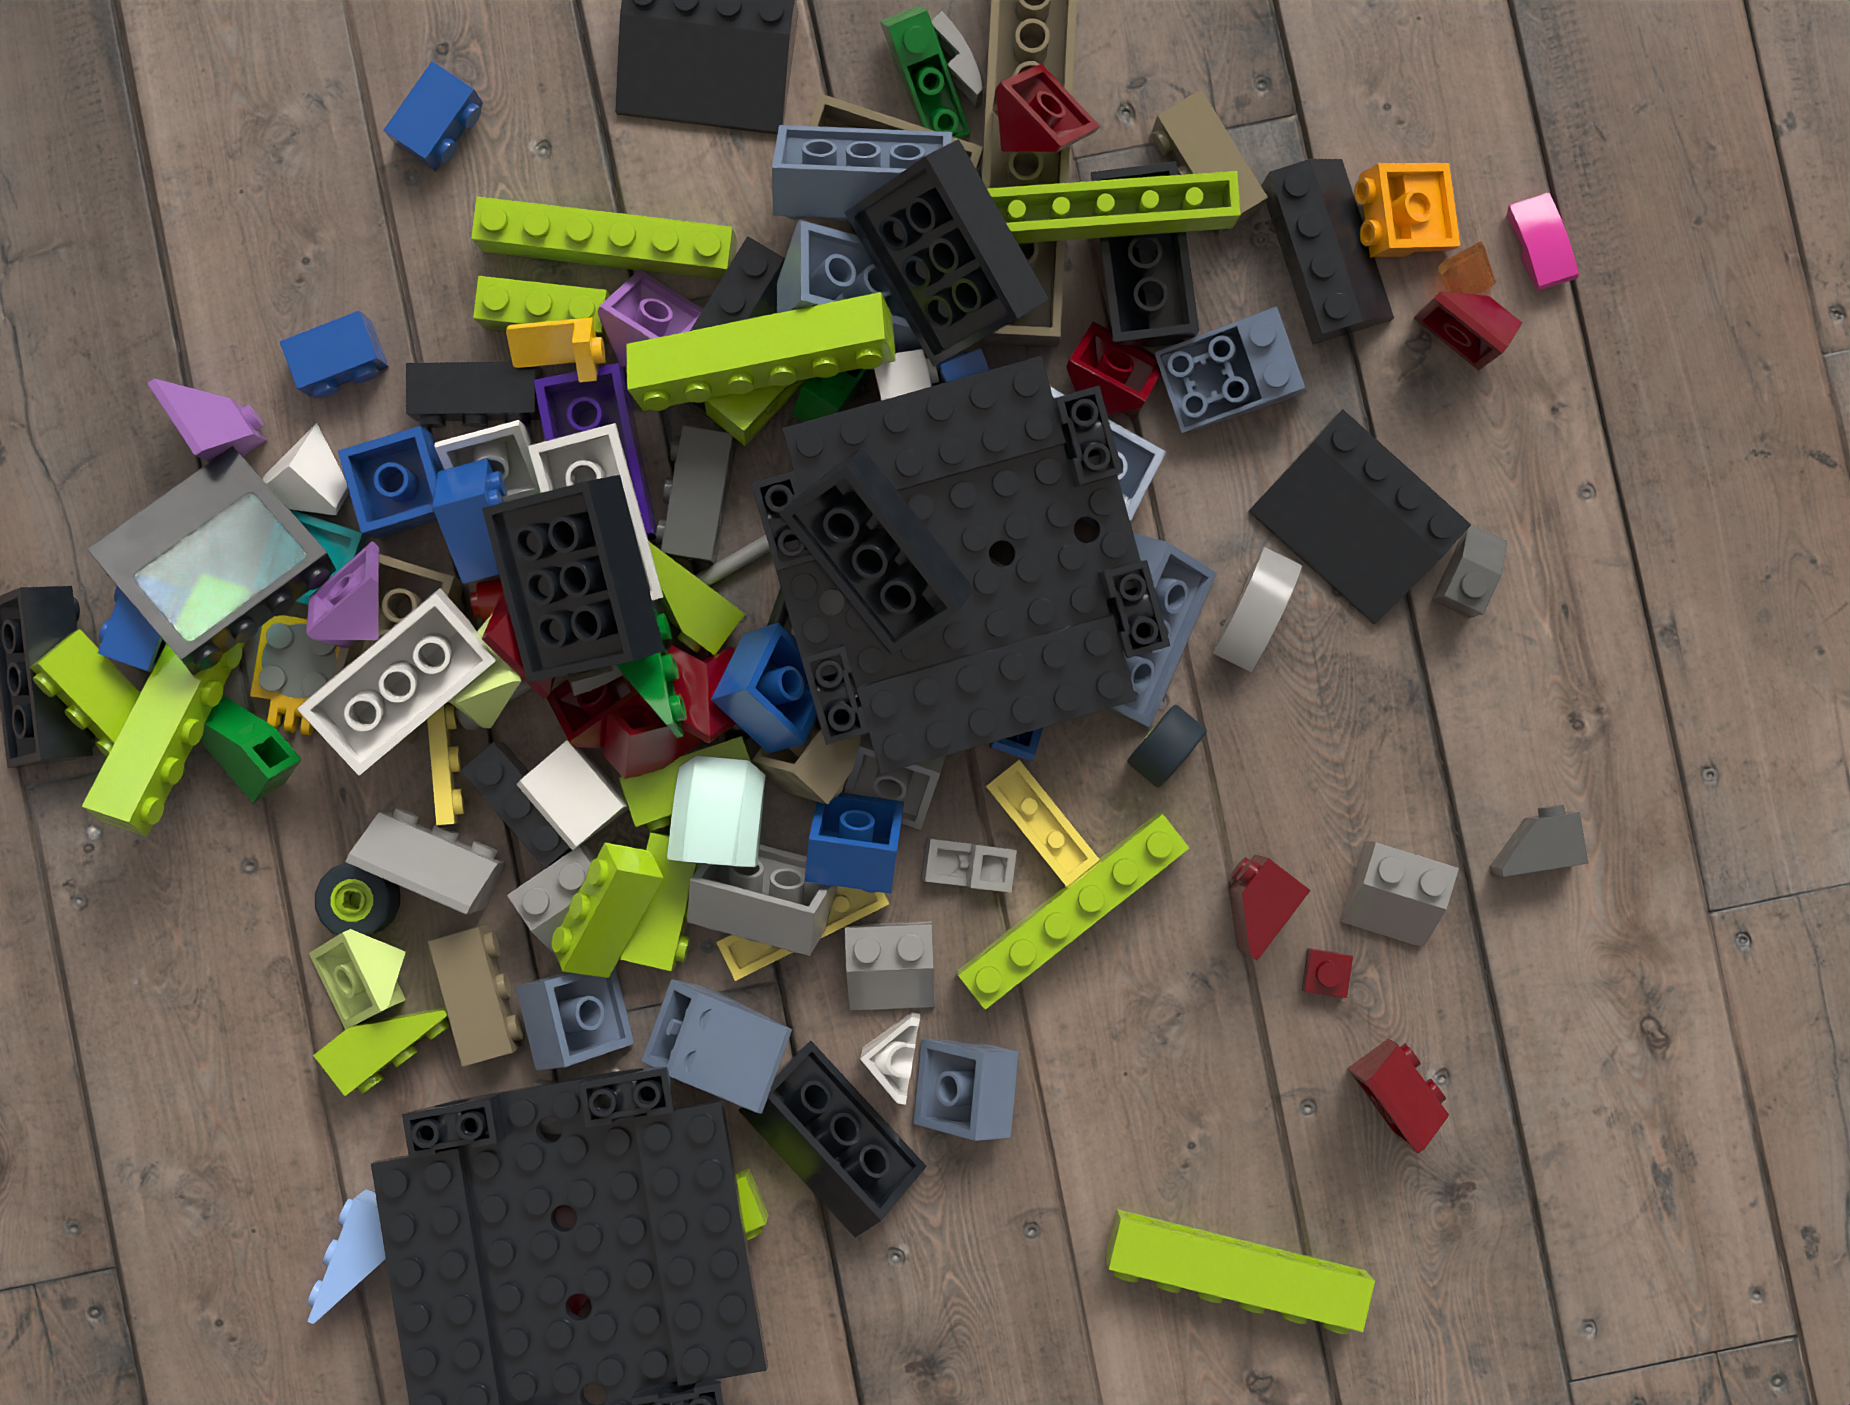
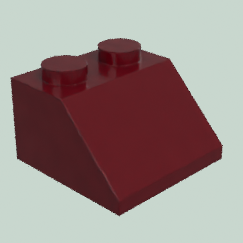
[1229,854,1311,961]
[1347,1039,1449,1154]

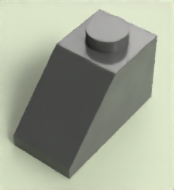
[1432,524,1507,618]
[1490,805,1589,877]

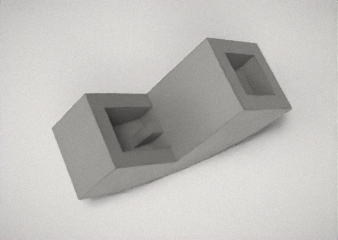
[1213,547,1302,672]

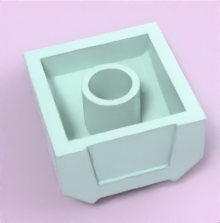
[667,756,765,867]

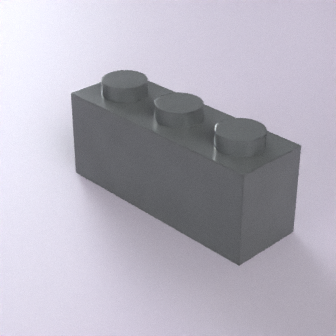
[656,425,737,564]

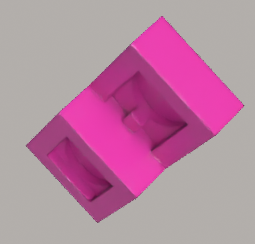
[1506,193,1579,291]

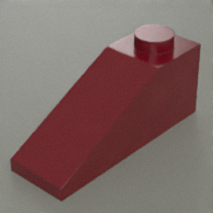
[603,705,703,779]

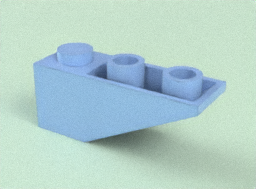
[307,1189,386,1324]

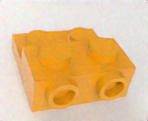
[1354,163,1461,258]

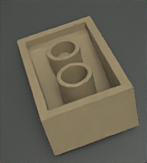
[751,715,861,805]

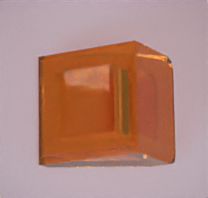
[1438,241,1496,295]

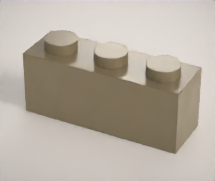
[1152,89,1268,235]
[428,924,524,1067]

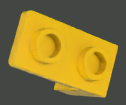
[506,317,605,382]

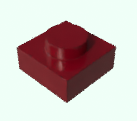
[1302,948,1353,998]

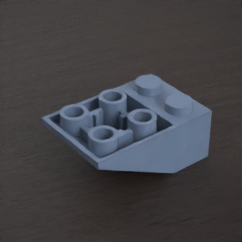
[1155,306,1307,434]
[641,979,792,1114]

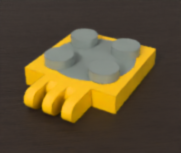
[250,615,341,736]

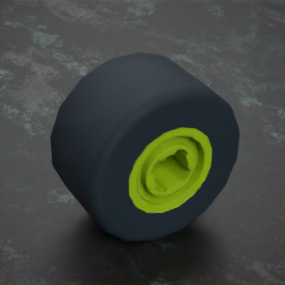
[1127,705,1207,787]
[315,862,400,936]

